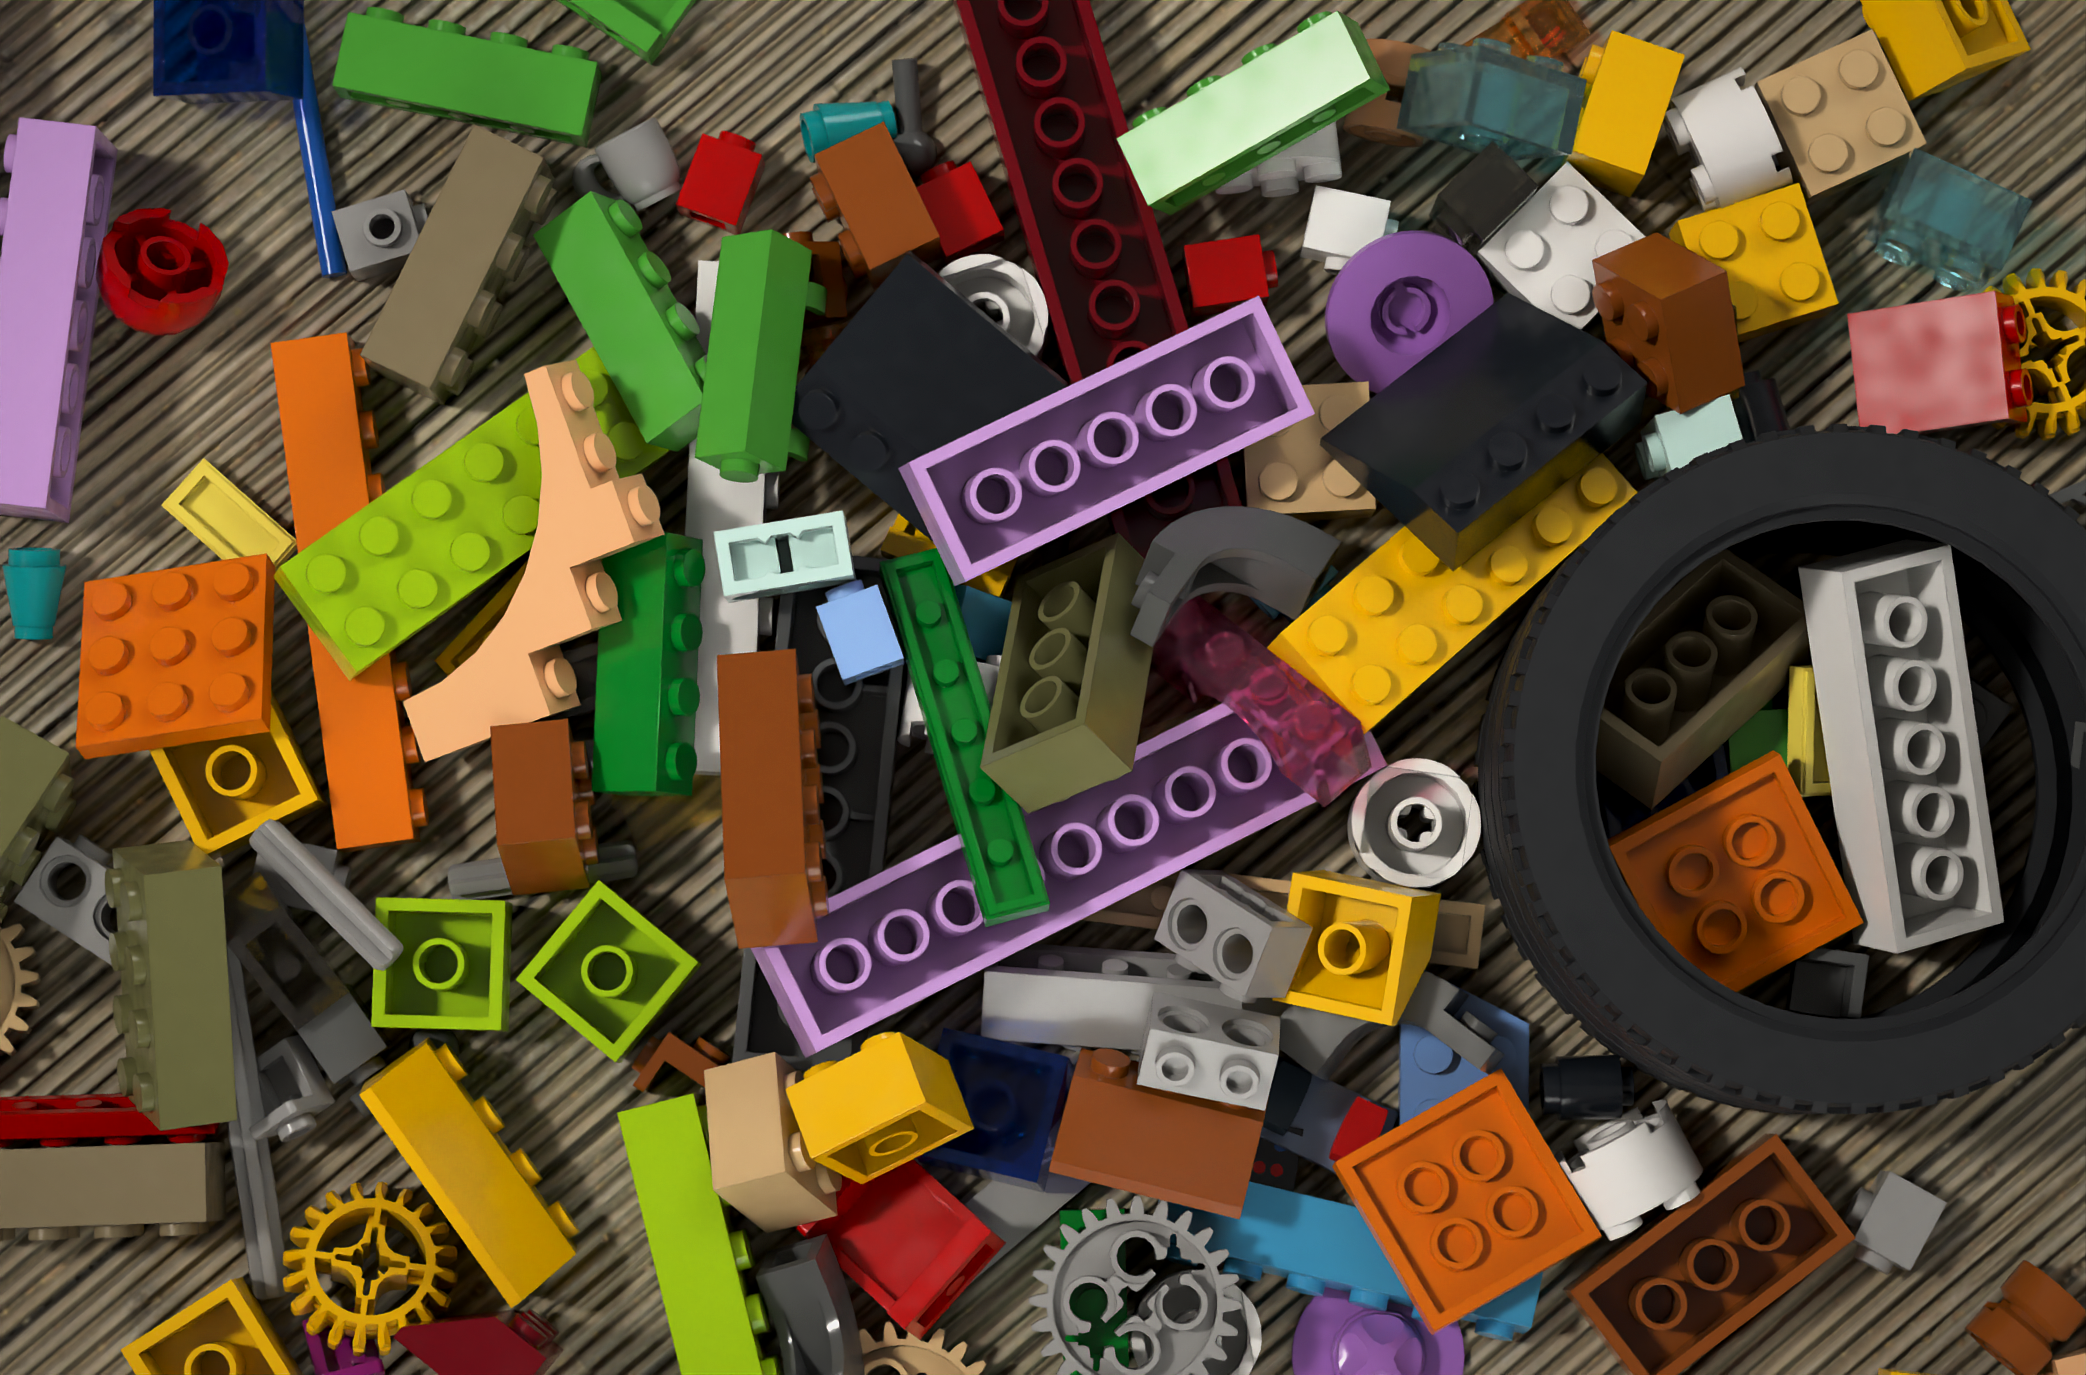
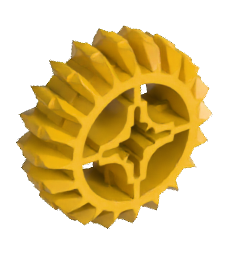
[1982,268,2086,441]
[283,1181,458,1357]

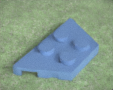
[1398,970,1529,1126]

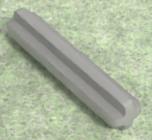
[249,819,404,971]
[448,840,638,900]

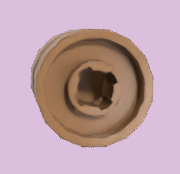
[1343,38,1442,148]

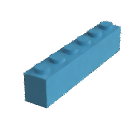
[1148,1181,1543,1341]

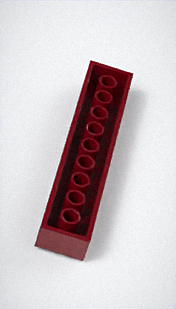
[953,0,1242,559]

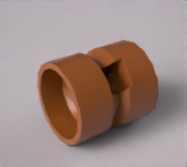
[1965,1260,2086,1375]

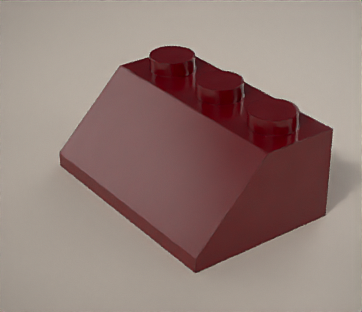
[393,1309,564,1375]

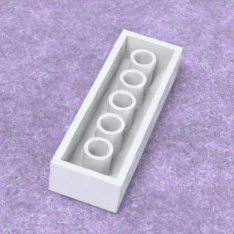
[1798,539,2004,954]

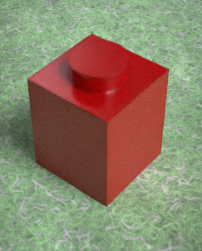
[676,131,765,235]
[916,160,1004,266]
[1182,234,1279,317]

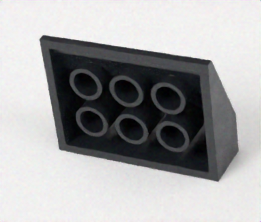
[791,251,1070,542]
[1320,293,1648,571]

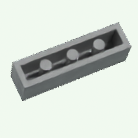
[981,944,1243,1055]

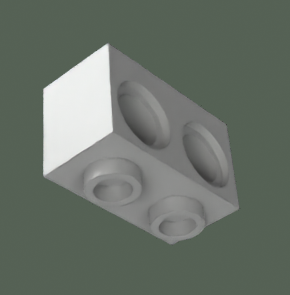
[14,834,115,965]
[1154,869,1313,1003]
[1137,992,1281,1111]

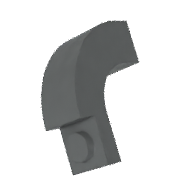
[1130,506,1342,647]
[1279,971,1505,1081]
[756,1234,865,1375]

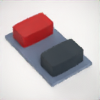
[1260,1056,1399,1174]

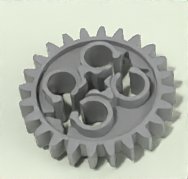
[1029,1196,1242,1375]

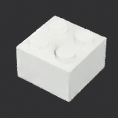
[1475,161,1645,331]

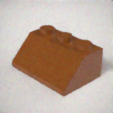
[1048,1048,1270,1220]

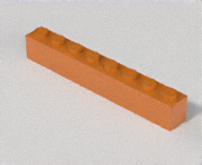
[270,332,429,852]

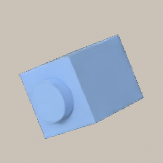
[816,580,905,685]

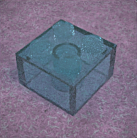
[1397,38,1587,162]
[1864,148,2033,292]

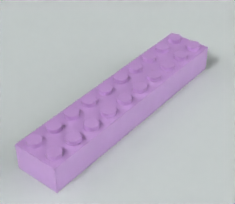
[751,674,1388,1058]

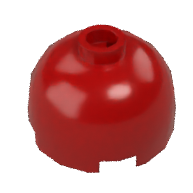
[96,208,229,336]

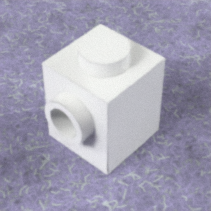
[1300,185,1399,275]

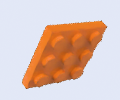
[76,553,275,759]
[1607,750,1864,992]
[1332,1068,1602,1335]

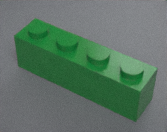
[592,532,705,796]

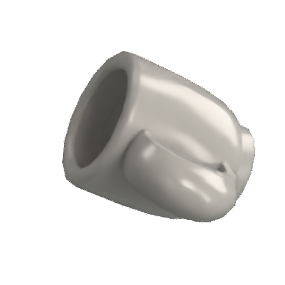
[572,117,682,212]

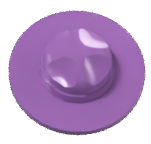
[1325,230,1494,394]
[1292,1287,1465,1375]

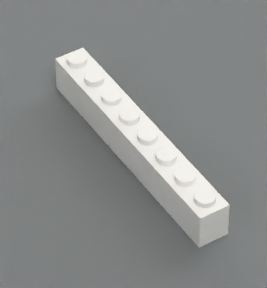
[685,260,780,776]

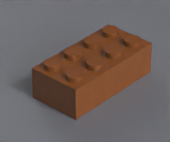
[717,649,829,949]
[1563,1134,1855,1375]

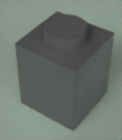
[290,983,395,1087]

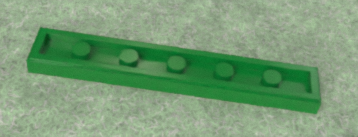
[879,548,1050,927]

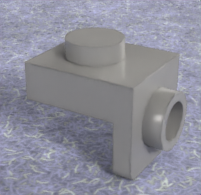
[249,1035,335,1142]

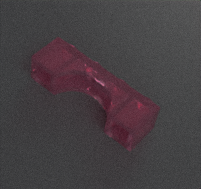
[1151,595,1372,807]

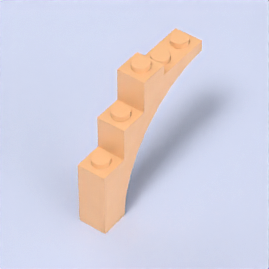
[403,360,664,762]

